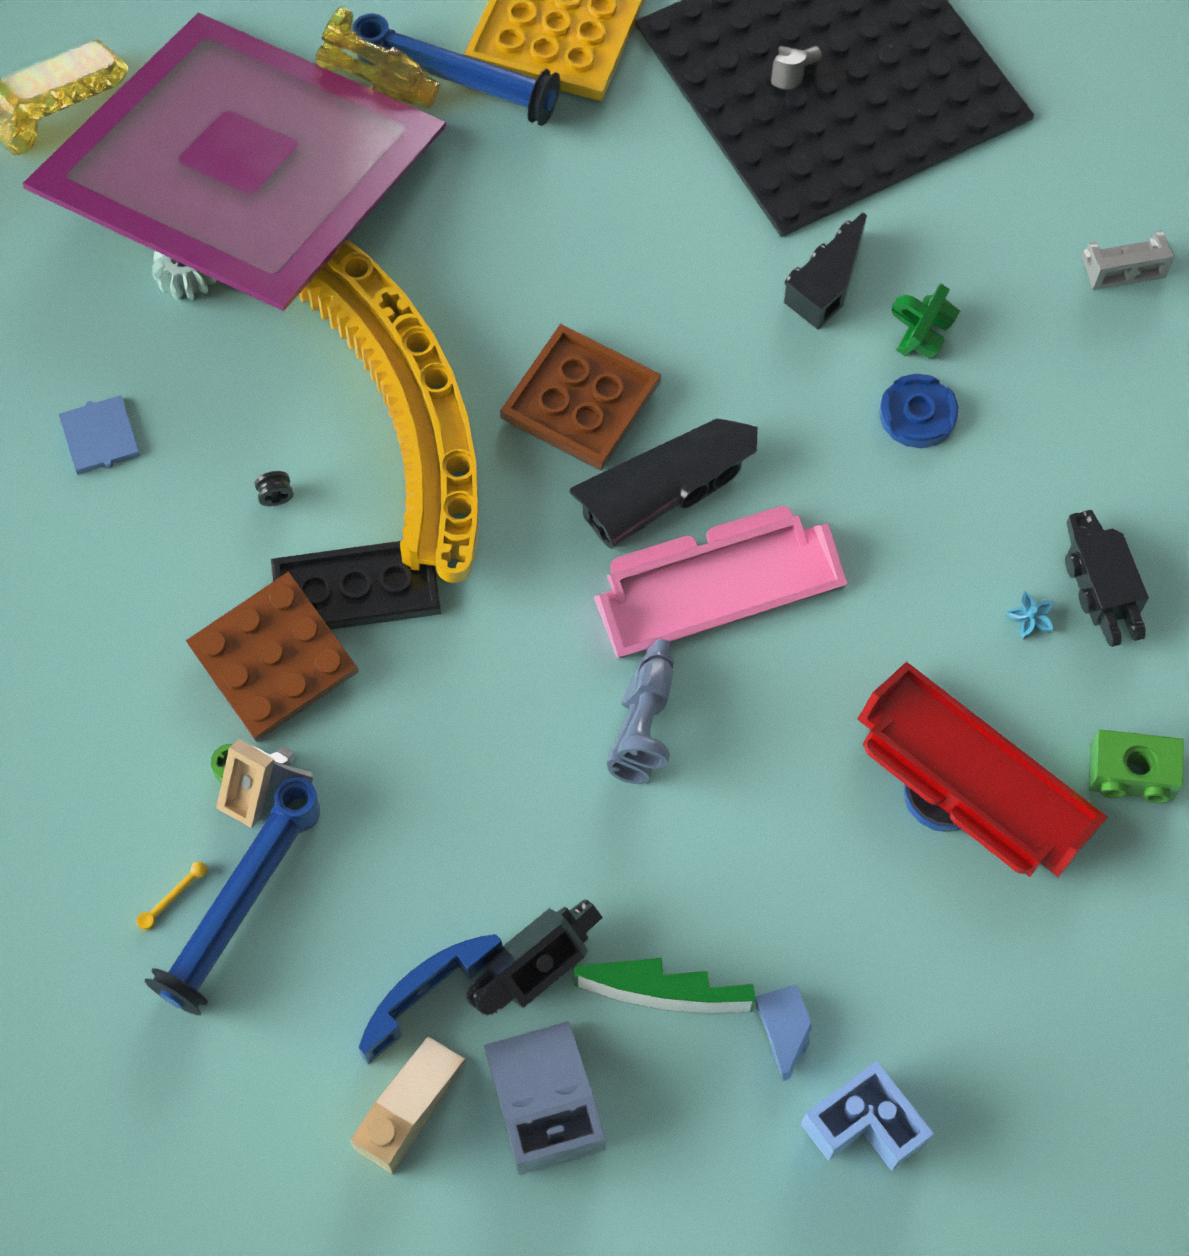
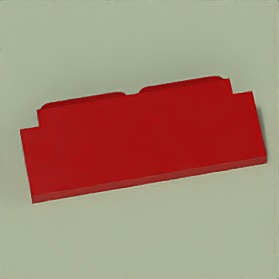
[857,661,1108,877]

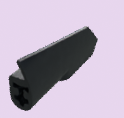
[570,418,758,549]

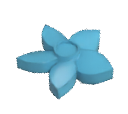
[1006,591,1054,639]

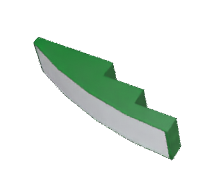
[574,958,755,1014]

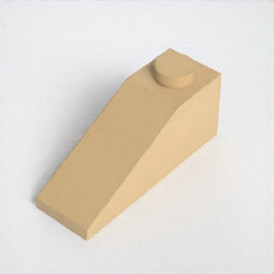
[350,1036,465,1175]

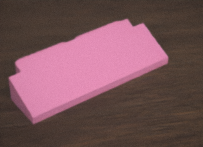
[594,506,847,658]

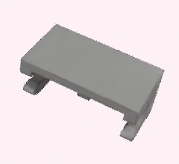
[1081,230,1174,290]

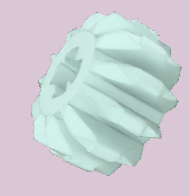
[152,252,216,301]

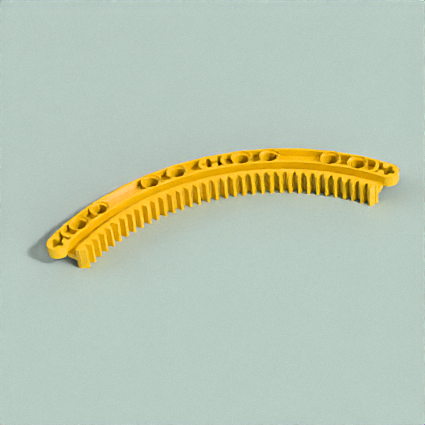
[299,239,479,583]

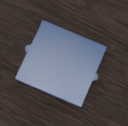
[59,395,140,474]

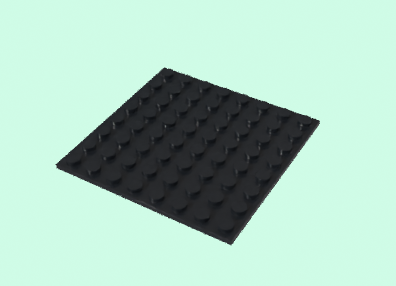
[635,0,1034,237]

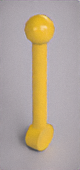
[137,862,208,931]

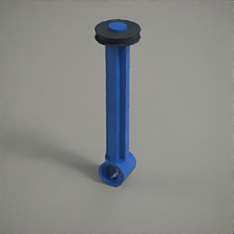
[352,13,560,126]
[145,777,320,1015]

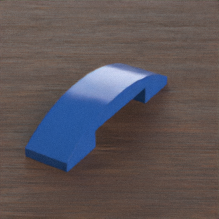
[358,934,502,1064]

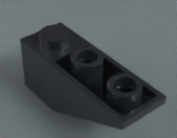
[784,212,867,330]

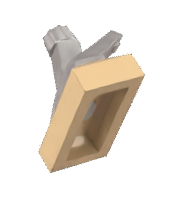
[216,739,313,828]

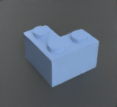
[801,1061,934,1171]

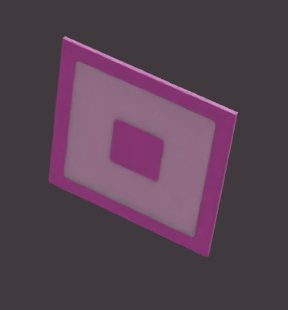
[23,12,446,311]

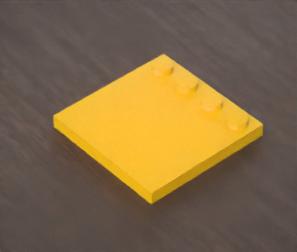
[464,0,645,102]

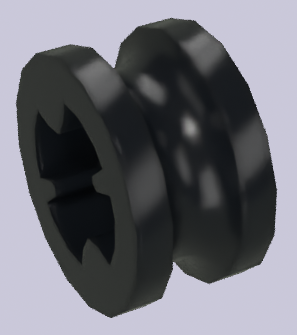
[254,471,294,506]

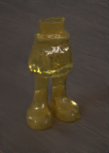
[316,6,440,108]

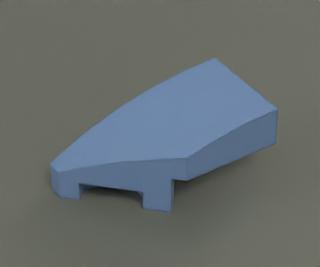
[755,984,812,1081]

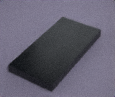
[271,541,441,630]

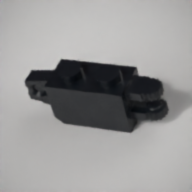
[1065,510,1149,647]
[466,899,603,1016]

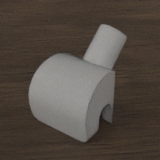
[771,46,822,89]

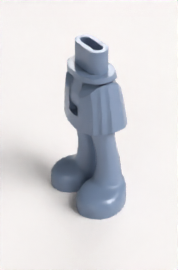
[607,639,674,784]

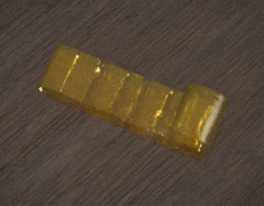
[0,40,128,156]

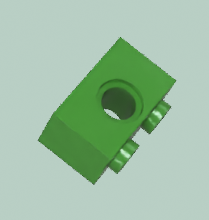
[1089,729,1184,803]

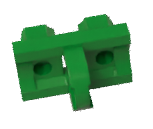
[891,283,960,359]

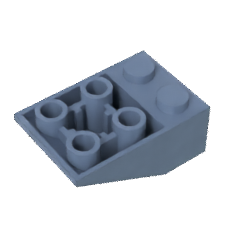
[484,1021,606,1175]

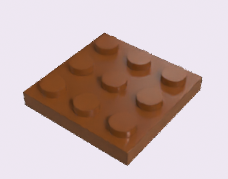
[500,323,661,471]
[186,572,359,742]

